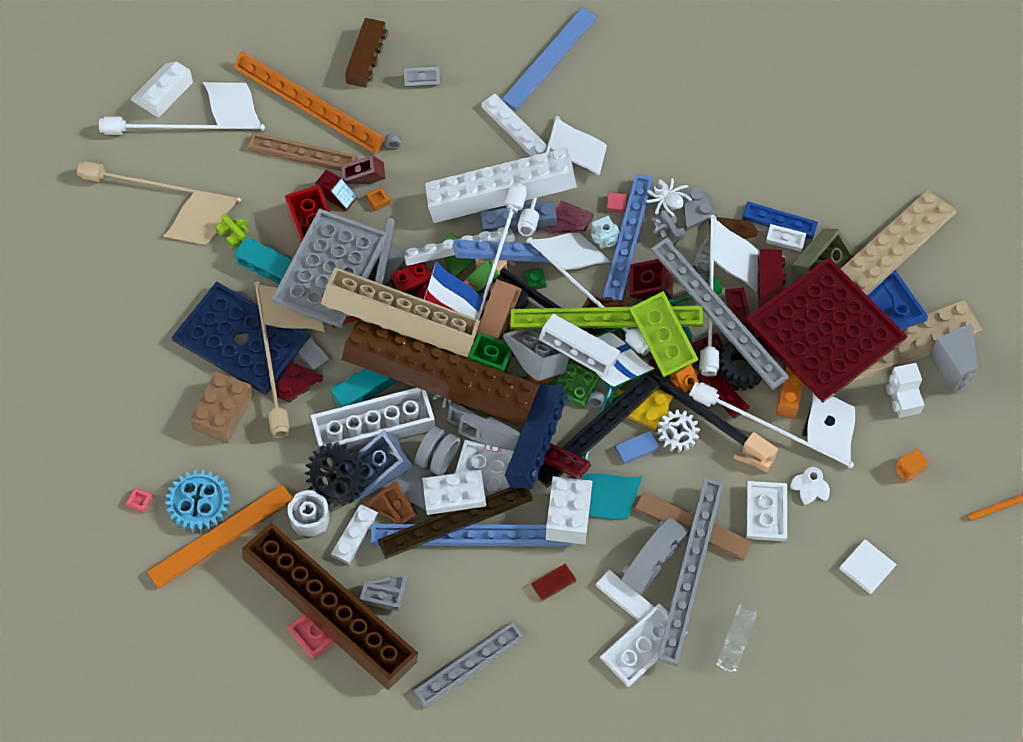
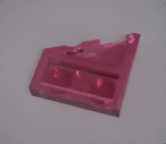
[545,200,594,233]

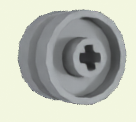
[415,426,460,476]

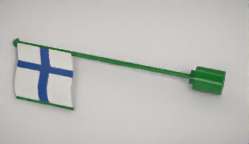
[593,276,722,388]

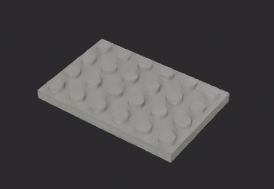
[272,209,388,328]

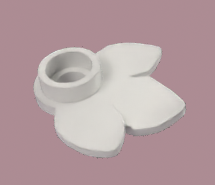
[790,467,830,505]

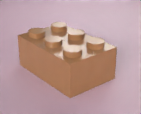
[190,371,253,443]

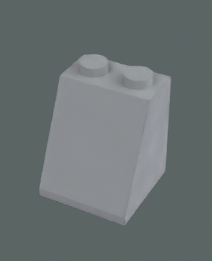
[929,324,978,392]

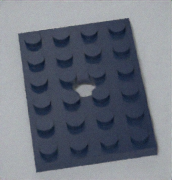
[172,281,310,395]

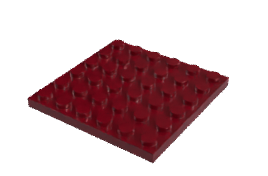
[745,257,908,403]

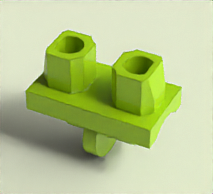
[215,213,249,248]

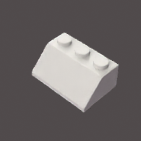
[131,61,193,118]

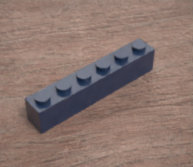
[504,384,568,489]

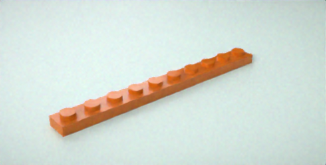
[234,51,385,154]

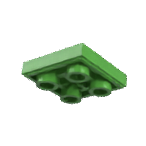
[552,360,600,409]

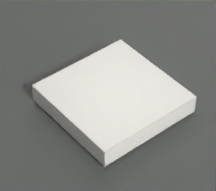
[839,539,897,594]

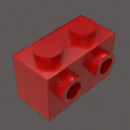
[390,262,432,296]

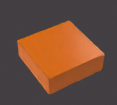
[365,187,391,211]

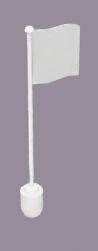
[99,82,265,135]
[517,116,607,236]
[700,215,758,376]
[527,233,650,356]
[689,382,855,468]

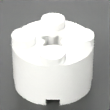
[288,490,330,537]

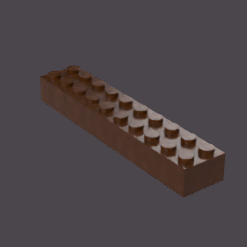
[341,320,539,426]
[242,522,418,690]

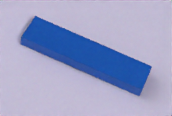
[742,201,818,240]

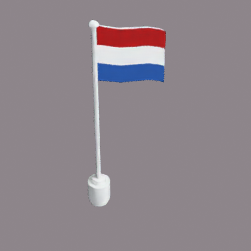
[424,183,527,345]

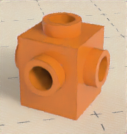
[669,365,699,393]

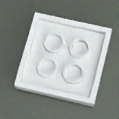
[455,440,514,497]

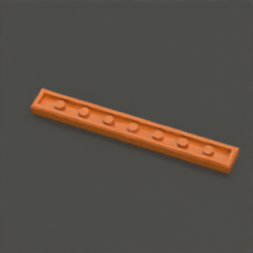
[147,484,293,590]

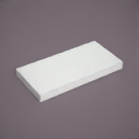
[600,603,688,688]

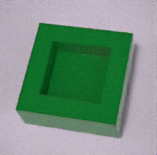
[524,268,547,290]

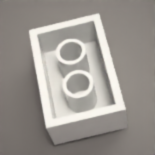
[546,476,592,544]

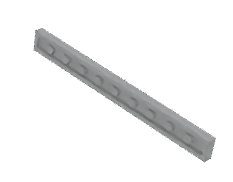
[652,238,789,390]
[657,477,724,667]

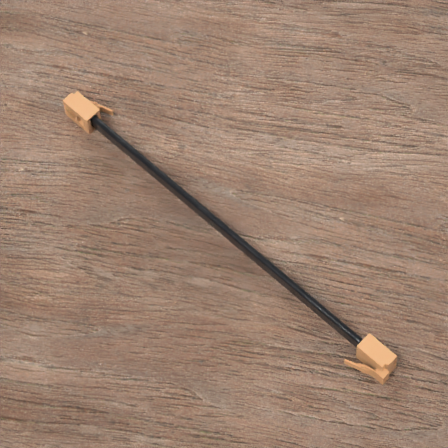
[475,259,779,473]

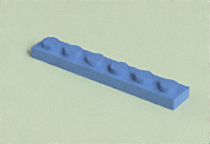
[452,239,551,263]

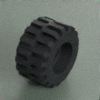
[718,341,762,391]

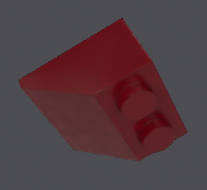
[630,259,673,301]

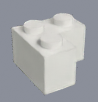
[886,363,925,418]

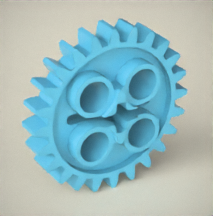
[165,470,231,532]

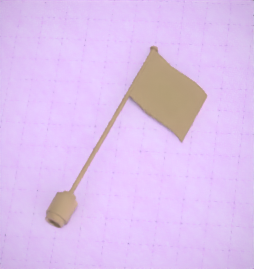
[77,161,241,246]
[253,282,324,438]

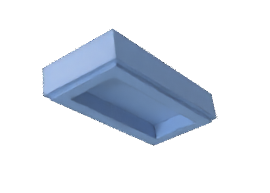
[615,431,659,464]

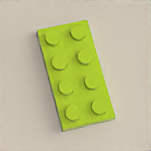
[629,291,699,378]

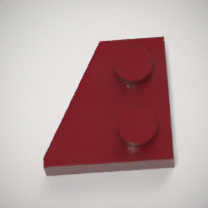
[275,362,324,403]

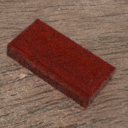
[531,563,576,601]

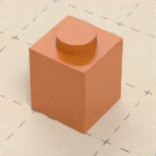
[895,448,929,482]

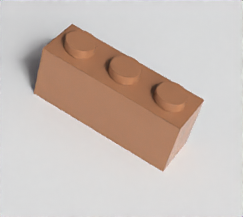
[476,279,522,340]

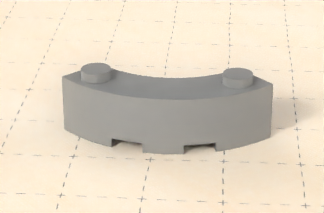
[621,518,690,594]

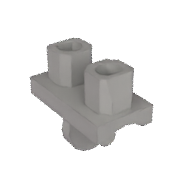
[653,210,686,246]

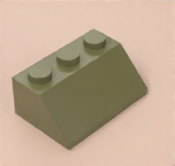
[791,229,855,279]

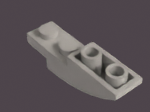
[447,402,521,450]

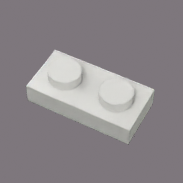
[766,224,806,252]

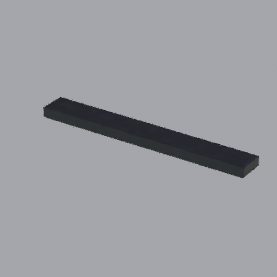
[538,373,660,488]

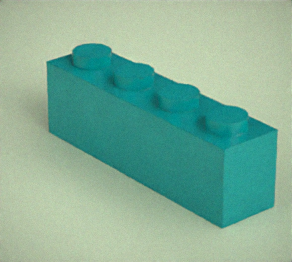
[234,237,293,284]
[331,368,398,408]

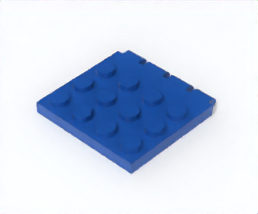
[867,270,928,330]

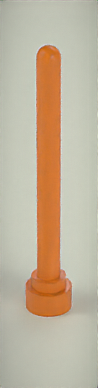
[968,494,1023,521]

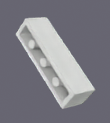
[538,313,620,377]

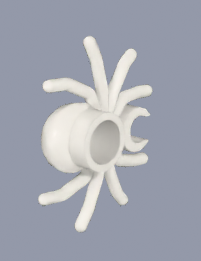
[646,178,692,217]

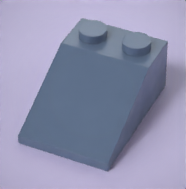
[345,430,414,499]

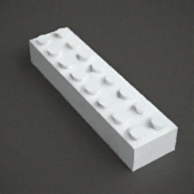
[425,147,577,223]

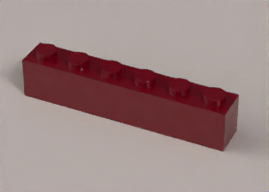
[758,249,786,357]

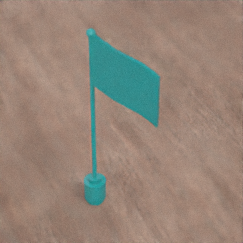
[581,381,643,520]

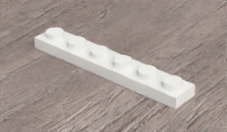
[481,94,551,156]
[402,227,515,266]

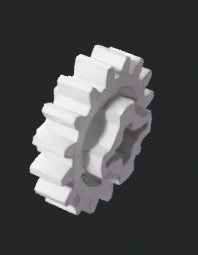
[657,410,700,453]

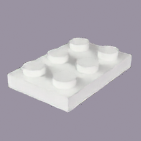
[422,470,486,515]
[746,481,787,541]

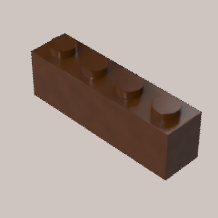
[345,17,388,88]

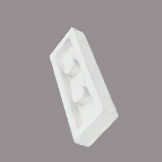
[331,504,378,565]

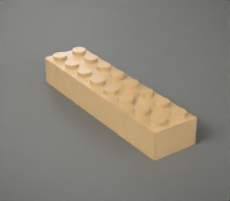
[321,267,480,357]

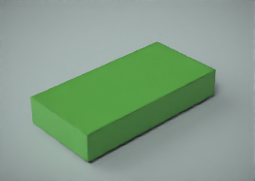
[466,260,500,294]

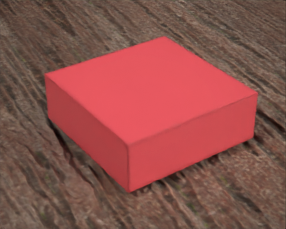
[607,192,627,213]
[126,487,153,514]

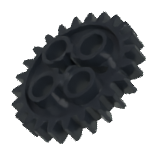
[305,442,368,507]

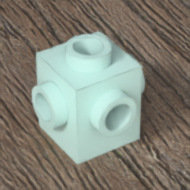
[591,216,620,249]

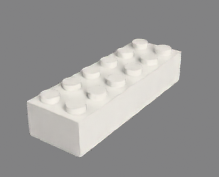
[311,388,435,451]

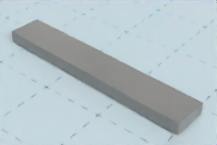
[413,622,525,709]

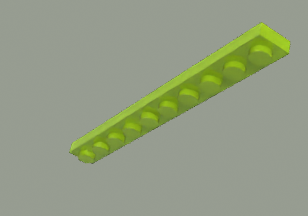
[511,306,703,330]

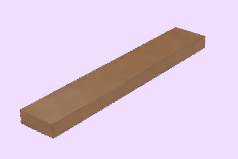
[248,132,357,171]
[635,491,752,560]

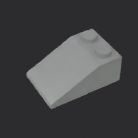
[503,329,569,381]

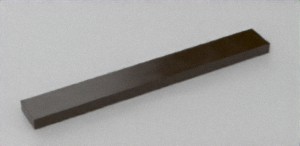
[377,487,533,559]

